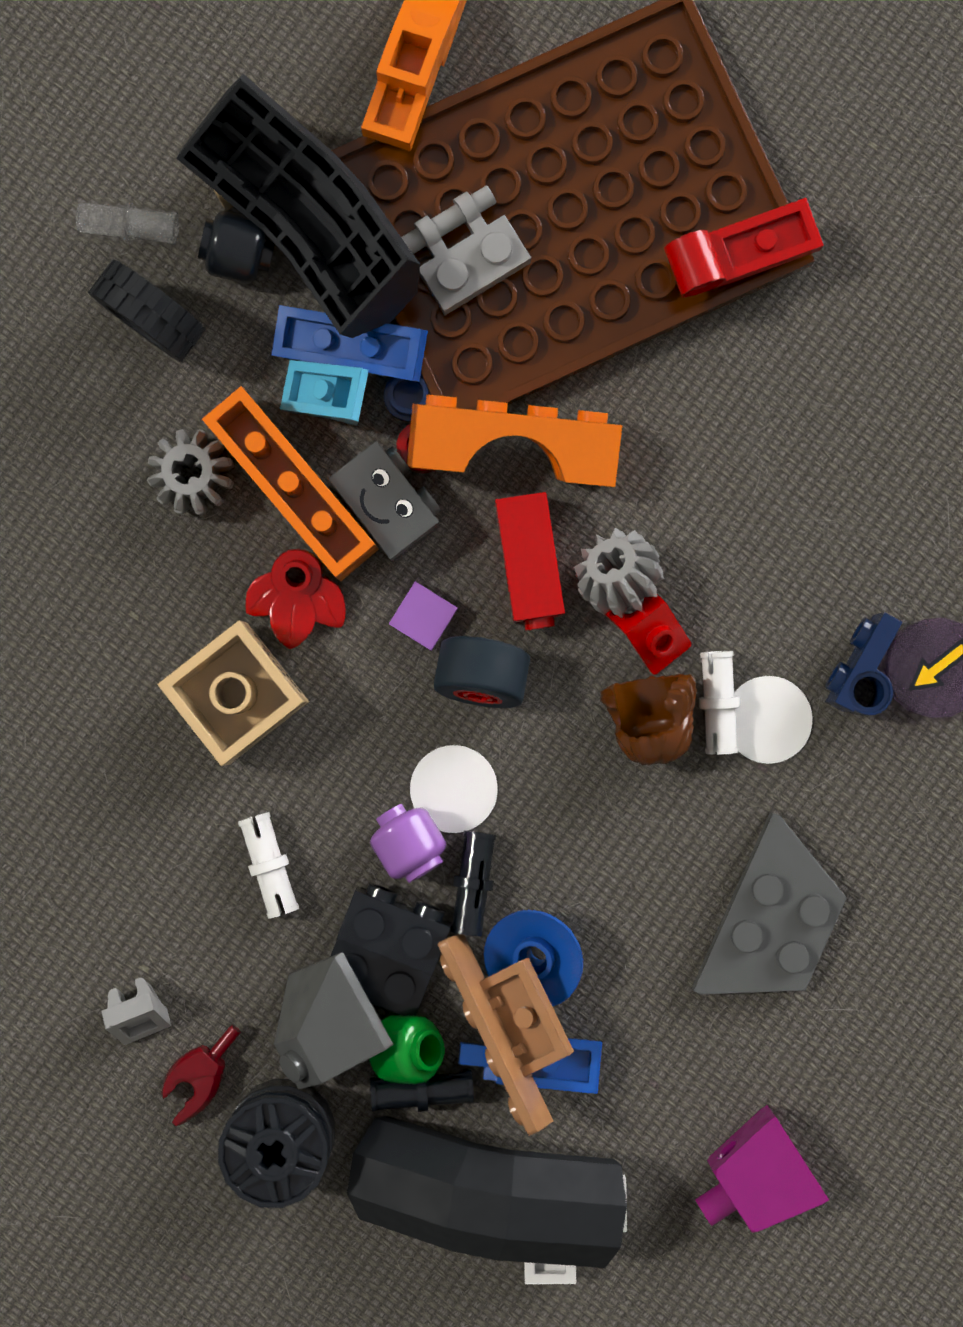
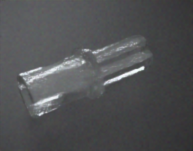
[75,202,179,245]

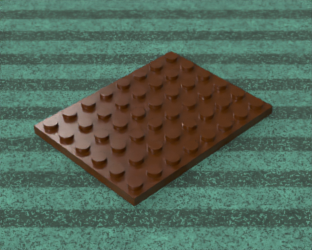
[331,0,815,410]

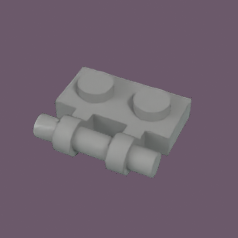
[401,185,531,316]

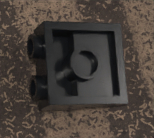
[330,883,451,1016]

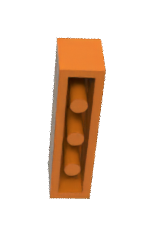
[202,386,379,582]

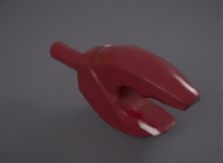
[161,1025,241,1126]

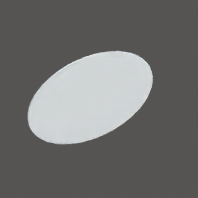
[734,676,812,764]
[410,745,498,833]

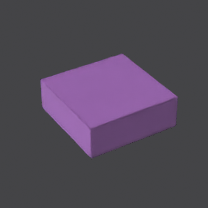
[389,581,458,651]

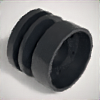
[218,1079,335,1208]

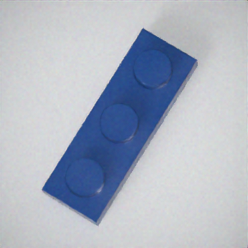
[271,305,428,382]

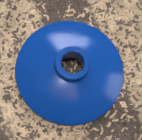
[484,910,583,1007]

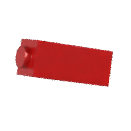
[495,492,565,631]

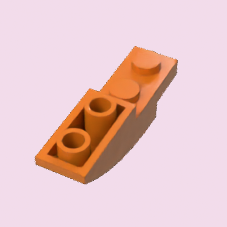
[361,0,467,151]

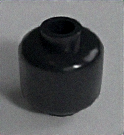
[198,210,275,284]

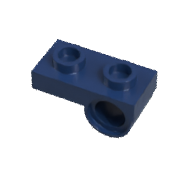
[825,612,903,715]

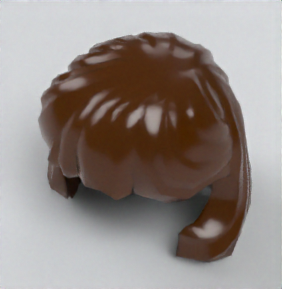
[600,674,696,766]

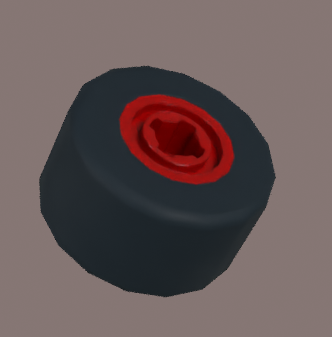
[434,636,530,708]

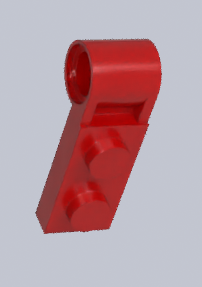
[664,198,824,298]

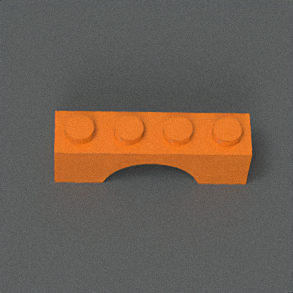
[407,394,622,487]

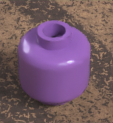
[370,804,446,883]

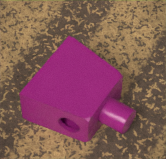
[695,1105,829,1233]

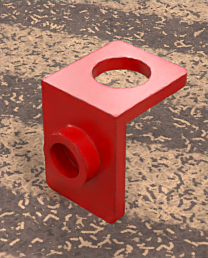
[604,594,691,675]

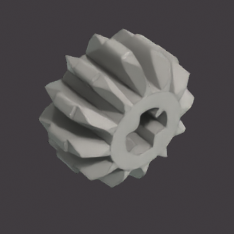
[147,429,234,515]
[574,528,664,618]

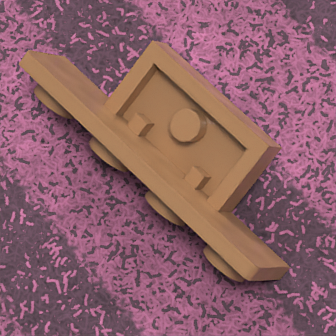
[438,934,574,1136]

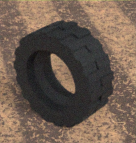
[88,259,206,362]

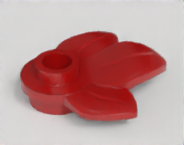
[246,549,346,649]

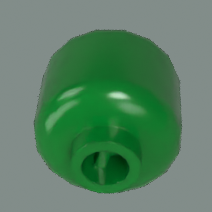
[369,1016,445,1084]

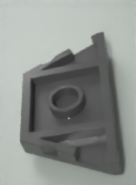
[691,812,847,995]

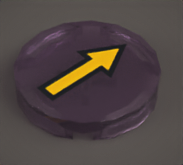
[884,618,963,718]

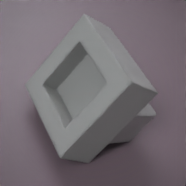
[101,978,171,1045]

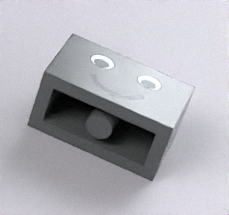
[328,441,441,563]

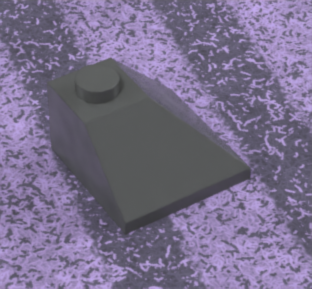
[274,952,393,1089]

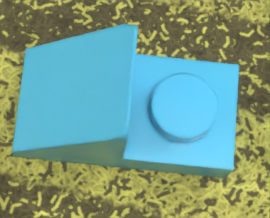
[280,360,369,426]

